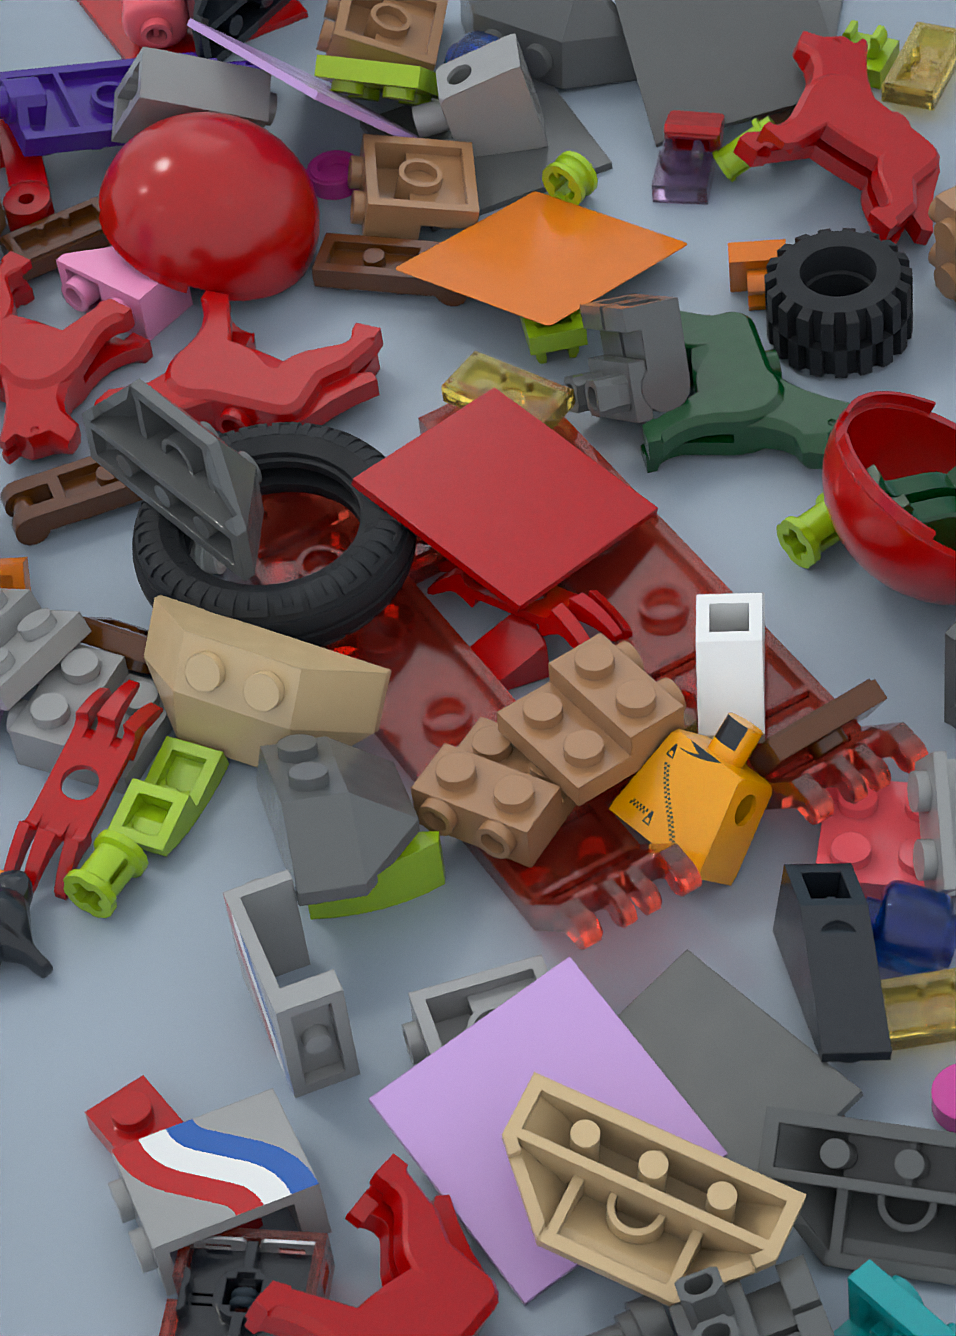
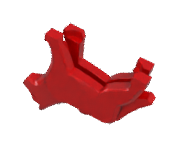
[733,31,940,246]
[0,251,153,465]
[94,290,384,434]
[244,1153,499,1336]

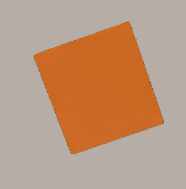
[396,192,687,326]

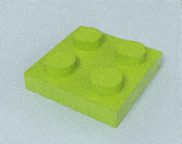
[314,54,439,106]

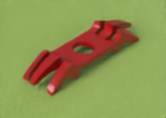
[427,560,633,648]
[3,679,163,901]

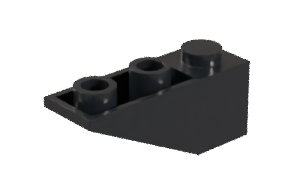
[773,863,892,1063]

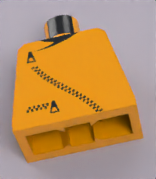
[609,712,772,886]

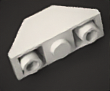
[696,592,765,743]

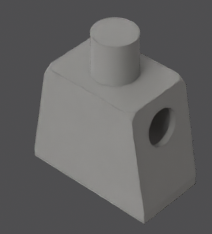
[412,33,548,157]

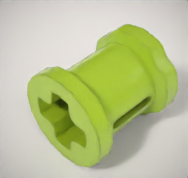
[776,492,840,569]
[63,829,149,918]

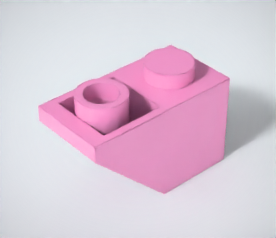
[56,246,193,341]

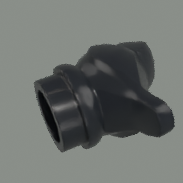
[0,869,53,978]

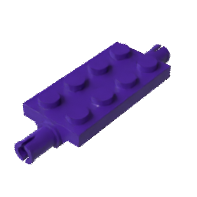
[0,52,261,157]

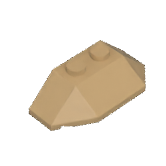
[144,595,391,768]
[502,1072,807,1306]

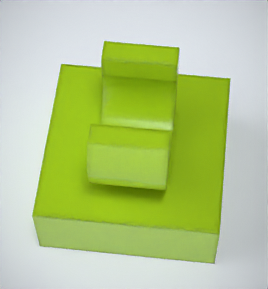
[842,20,900,89]
[520,309,588,364]

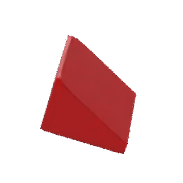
[664,110,725,154]
[470,614,549,695]

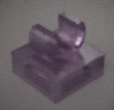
[651,139,715,205]

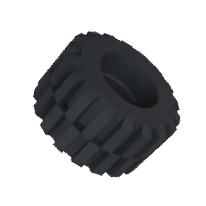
[764,228,913,378]

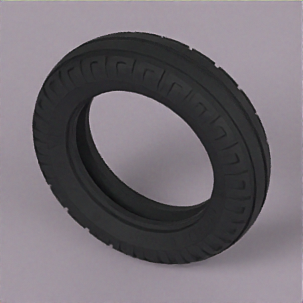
[132,422,417,647]

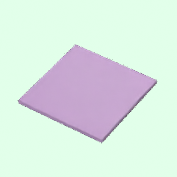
[187,18,420,138]
[369,956,728,1306]

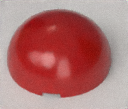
[99,112,320,301]
[822,391,956,606]

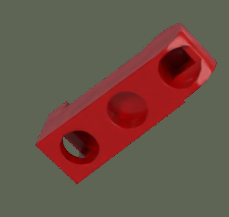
[0,119,55,232]

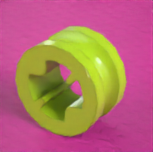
[542,151,598,205]

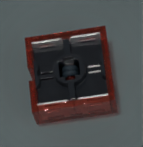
[159,1227,335,1336]

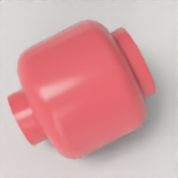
[121,0,190,49]

